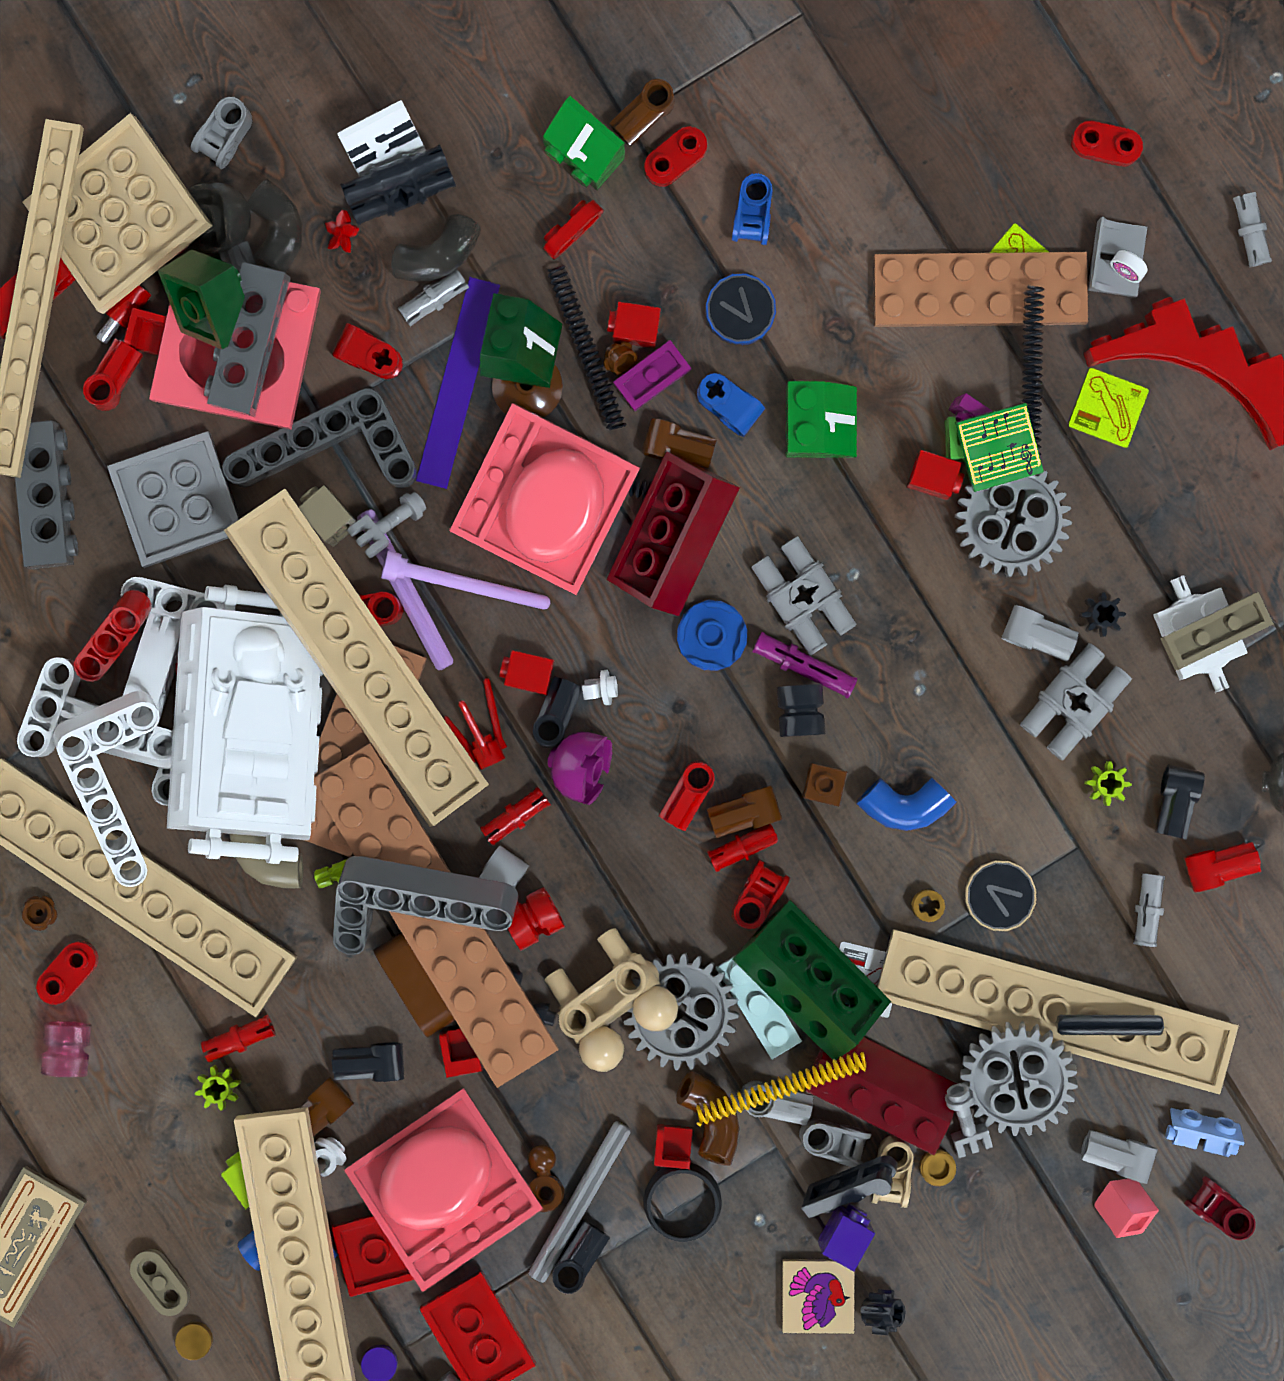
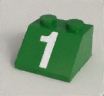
[543,96,625,190]
[786,381,857,458]

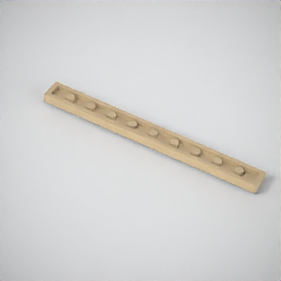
[0,119,84,478]

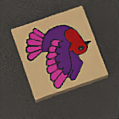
[782,1259,854,1334]

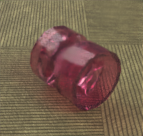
[40,1021,92,1077]

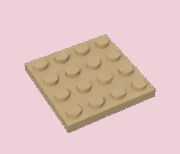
[23,113,213,314]

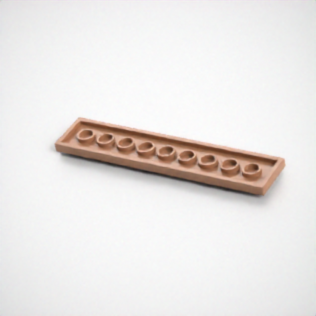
[314,743,559,1088]

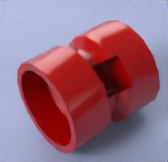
[508,887,565,951]

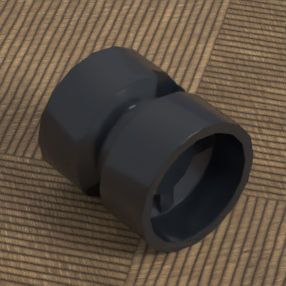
[777,684,826,737]

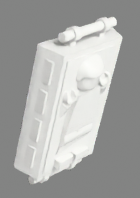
[167,585,323,864]

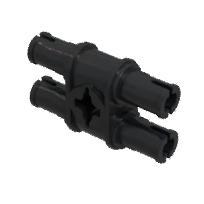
[340,144,456,226]

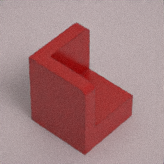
[124,308,167,356]
[439,1028,484,1078]
[654,1124,693,1169]

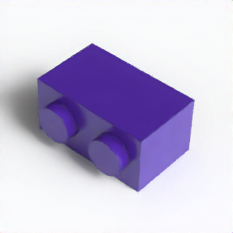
[817,1203,875,1272]

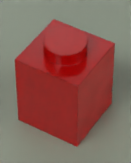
[607,302,661,349]
[907,450,965,500]
[499,650,555,695]

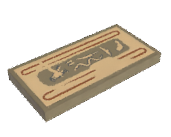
[0,1166,87,1328]

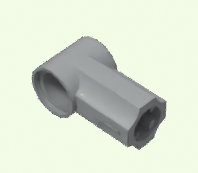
[1002,605,1079,661]
[740,1080,813,1126]
[1080,1129,1158,1184]

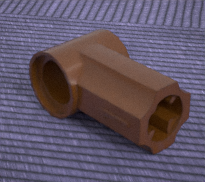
[609,79,675,147]
[641,418,717,469]
[707,785,783,838]
[300,1077,354,1137]

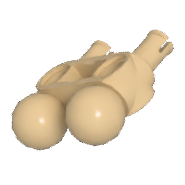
[544,928,679,1072]

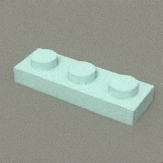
[715,955,802,1060]

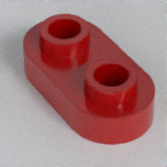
[1071,121,1143,167]
[644,126,707,187]
[543,200,604,260]
[36,941,99,1005]

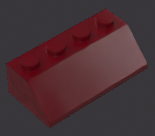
[606,452,740,616]
[805,1037,957,1156]

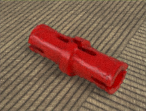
[480,786,551,846]
[201,1015,276,1063]

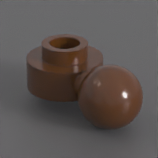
[528,1145,564,1212]

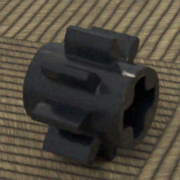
[1079,592,1126,637]
[861,1289,906,1336]

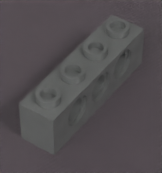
[204,262,290,417]
[15,420,78,569]

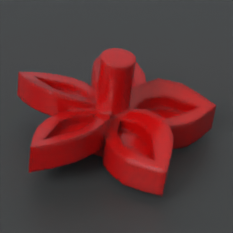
[325,210,359,253]

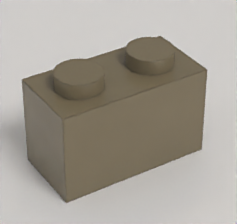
[298,485,357,547]

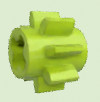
[1084,761,1132,806]
[195,1065,241,1111]

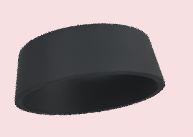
[644,1163,722,1242]

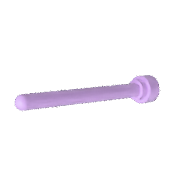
[381,550,550,609]

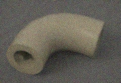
[230,834,303,888]

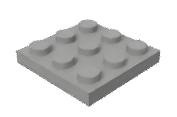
[107,431,240,568]

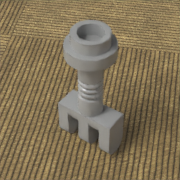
[347,492,426,558]
[945,1084,993,1158]

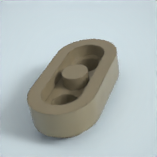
[130,1249,190,1316]

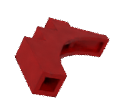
[1084,297,1284,450]

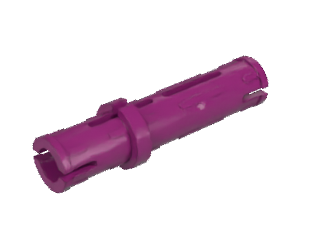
[752,632,858,699]

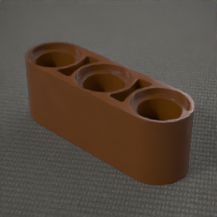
[373,932,455,1038]

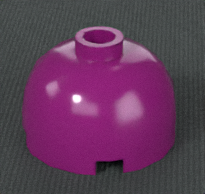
[548,732,612,805]

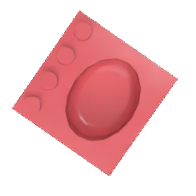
[149,282,321,430]
[449,403,641,595]
[344,1088,543,1292]

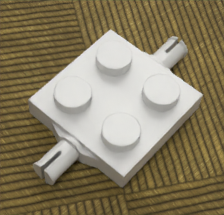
[1153,575,1248,693]

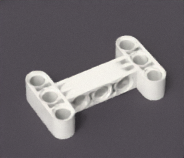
[101,577,221,769]
[17,657,173,806]

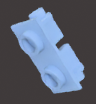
[1165,1108,1244,1157]

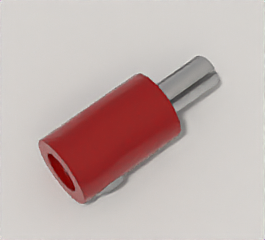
[97,286,152,343]

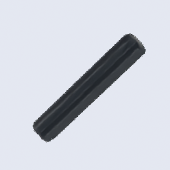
[1056,1015,1164,1035]

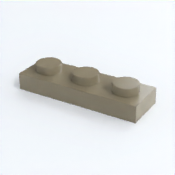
[1160,592,1274,671]

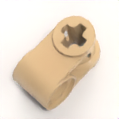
[870,1135,913,1208]

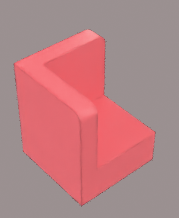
[1094,1178,1159,1238]

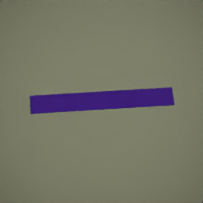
[416,277,500,489]

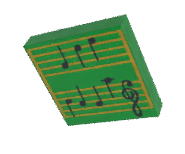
[955,402,1044,492]

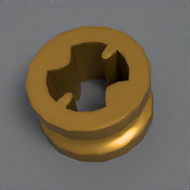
[911,889,945,922]

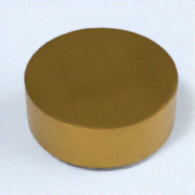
[919,1149,956,1186]
[175,1322,213,1360]

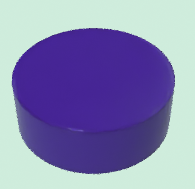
[361,1345,398,1381]

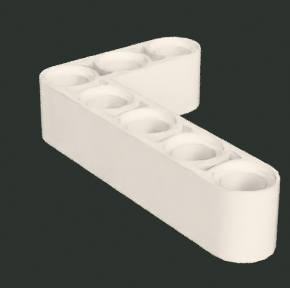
[53,691,160,887]

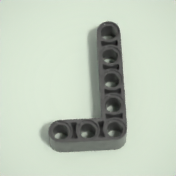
[223,389,418,488]
[333,856,518,955]

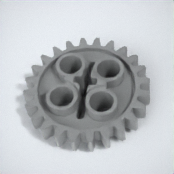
[955,471,1072,577]
[624,953,739,1070]
[960,1021,1078,1136]

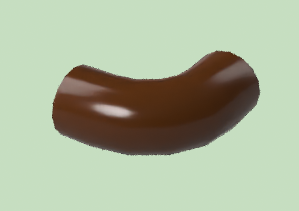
[676,1071,740,1166]

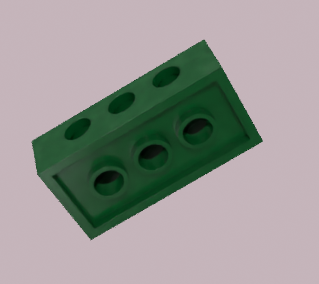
[732,900,892,1060]

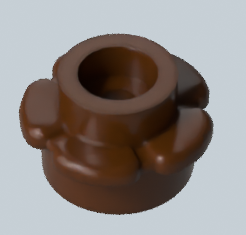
[604,341,637,375]
[22,896,57,931]

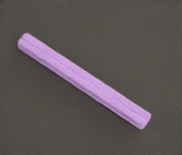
[357,509,453,670]

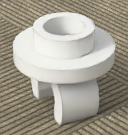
[582,670,618,705]
[314,1137,346,1177]

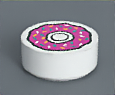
[1110,250,1148,283]

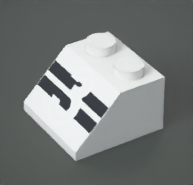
[337,100,426,177]

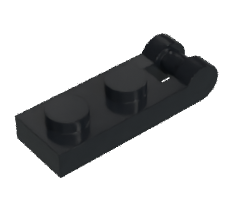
[801,1155,898,1218]

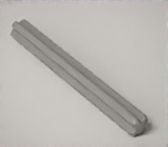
[529,1121,631,1283]

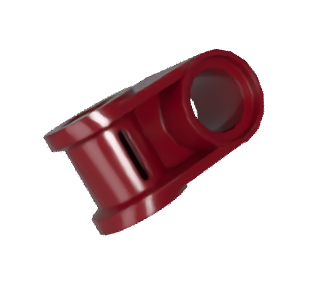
[1184,1176,1256,1241]

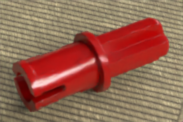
[707,824,778,872]

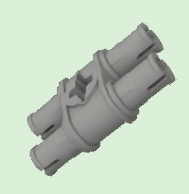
[751,536,857,656]
[1020,643,1132,760]

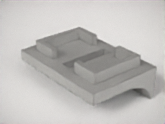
[1088,217,1147,298]

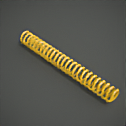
[696,1052,866,1127]

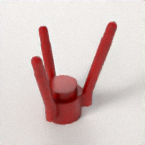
[443,678,507,770]

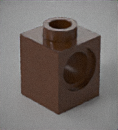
[802,763,847,807]

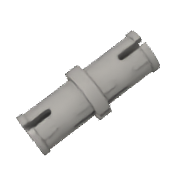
[1233,192,1272,267]
[398,269,469,327]
[1133,873,1165,947]

